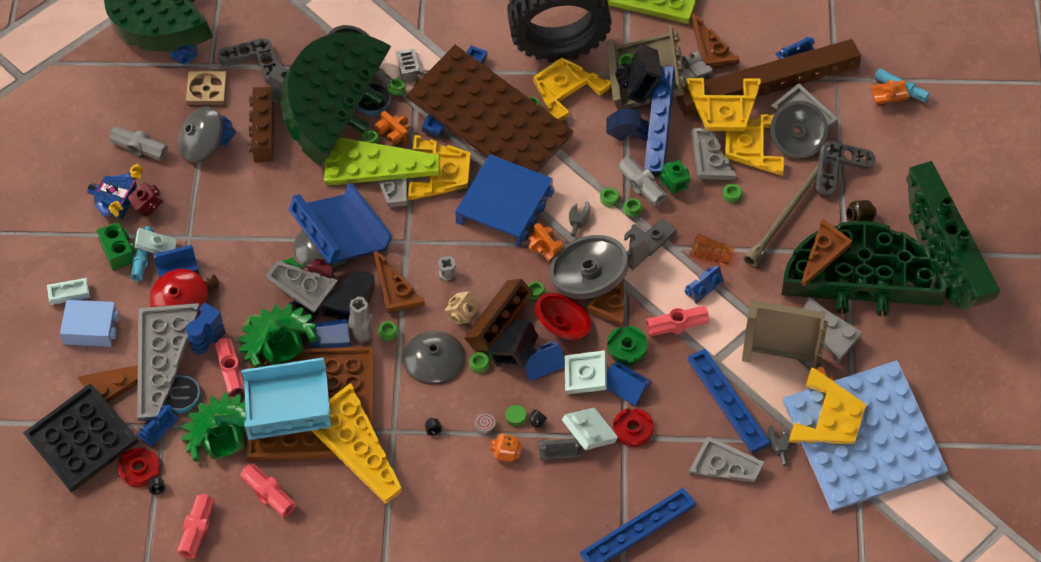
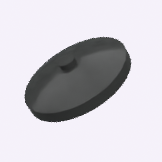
[550,235,629,299]

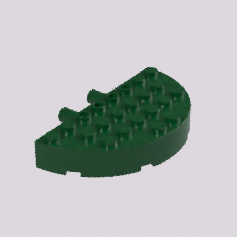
[104,0,213,52]
[280,32,391,166]
[906,161,1000,310]
[781,221,946,317]

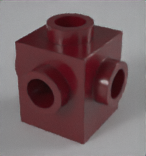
[127,182,164,217]
[304,259,334,279]

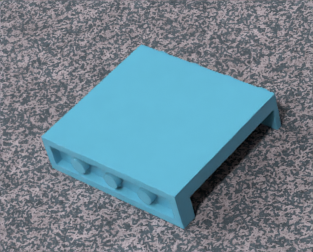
[242,357,332,440]

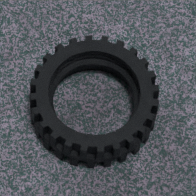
[507,0,612,62]

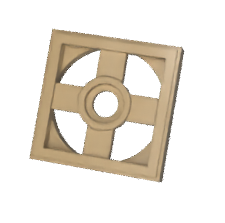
[186,71,227,105]

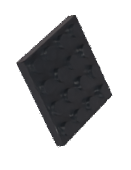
[23,383,139,493]

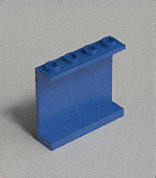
[455,154,555,248]
[288,183,393,264]

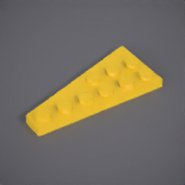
[312,383,402,504]

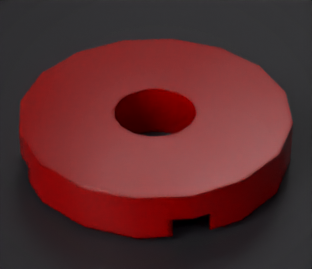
[612,408,654,447]
[118,447,160,487]

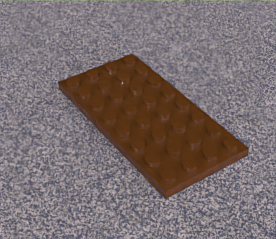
[406,44,573,172]

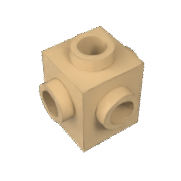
[444,291,481,324]

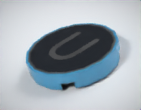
[356,82,392,116]
[165,375,201,414]

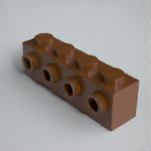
[248,87,274,162]
[464,279,533,352]

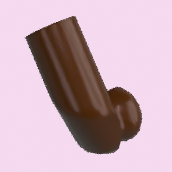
[205,274,219,291]

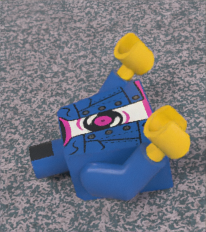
[87,164,144,220]

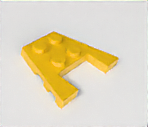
[533,58,612,121]
[686,78,761,131]
[725,114,784,175]
[408,135,471,200]
[788,367,866,444]

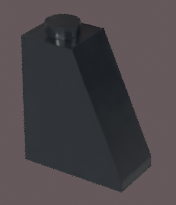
[627,44,662,105]
[321,271,375,322]
[487,320,538,368]

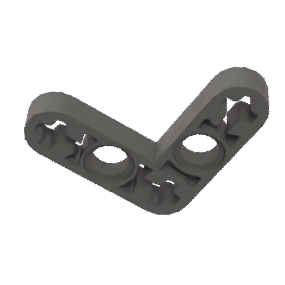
[218,38,278,85]
[816,141,876,197]

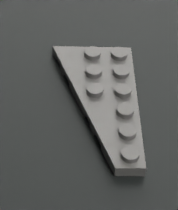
[137,303,200,421]

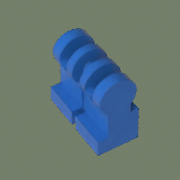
[186,303,226,355]

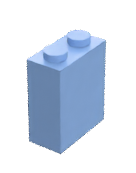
[60,300,120,347]

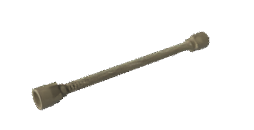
[743,147,840,267]

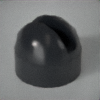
[529,409,547,428]
[425,418,442,436]
[148,476,166,495]

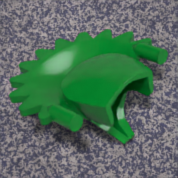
[238,304,318,368]
[181,393,255,462]

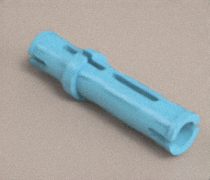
[875,68,930,103]
[130,226,155,282]

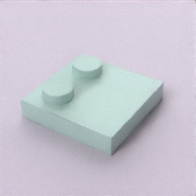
[565,350,607,395]
[562,408,618,450]

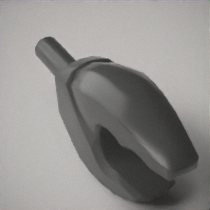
[569,201,590,237]
[768,425,791,466]

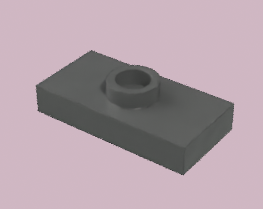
[646,218,677,256]

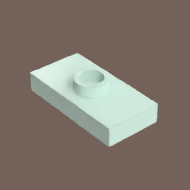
[134,228,177,254]
[47,278,90,305]

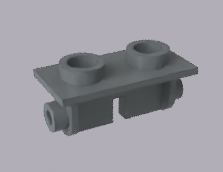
[538,437,582,461]

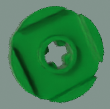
[607,326,647,366]

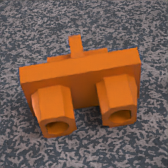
[871,80,909,106]
[375,111,409,146]
[529,223,564,263]

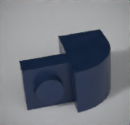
[606,109,649,141]

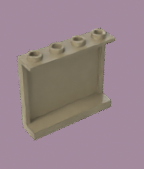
[606,25,686,110]
[742,300,828,368]

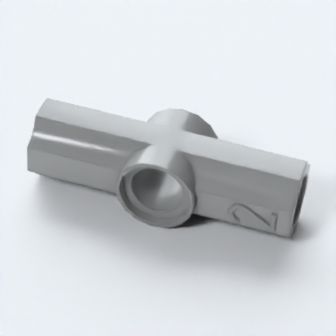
[109,126,168,161]
[618,156,667,207]
[348,297,373,345]

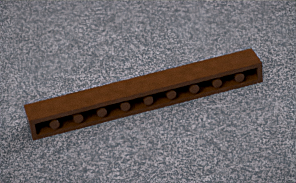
[677,39,861,117]

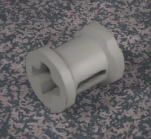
[438,256,456,282]

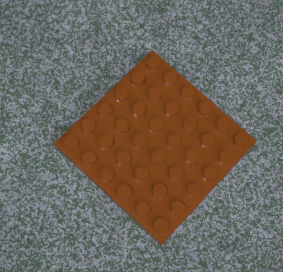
[247,347,374,461]

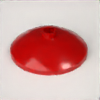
[149,269,209,319]
[535,293,591,340]

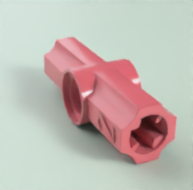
[646,306,709,336]
[215,338,245,397]
[240,463,296,517]
[177,494,215,559]

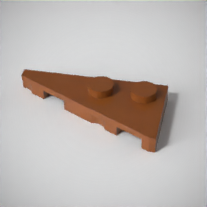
[691,13,740,67]
[801,219,852,286]
[373,251,425,313]
[588,279,624,327]
[77,365,138,403]

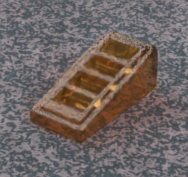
[689,233,734,265]

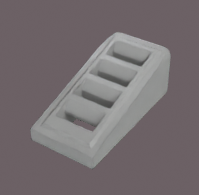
[396,48,421,82]

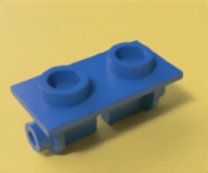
[775,36,815,59]
[684,265,724,304]
[136,405,179,447]

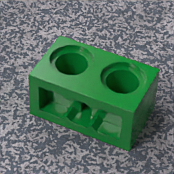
[96,222,136,271]

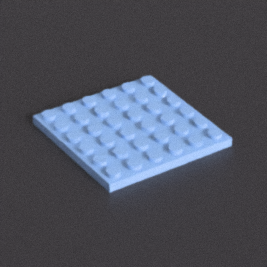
[783,360,948,512]

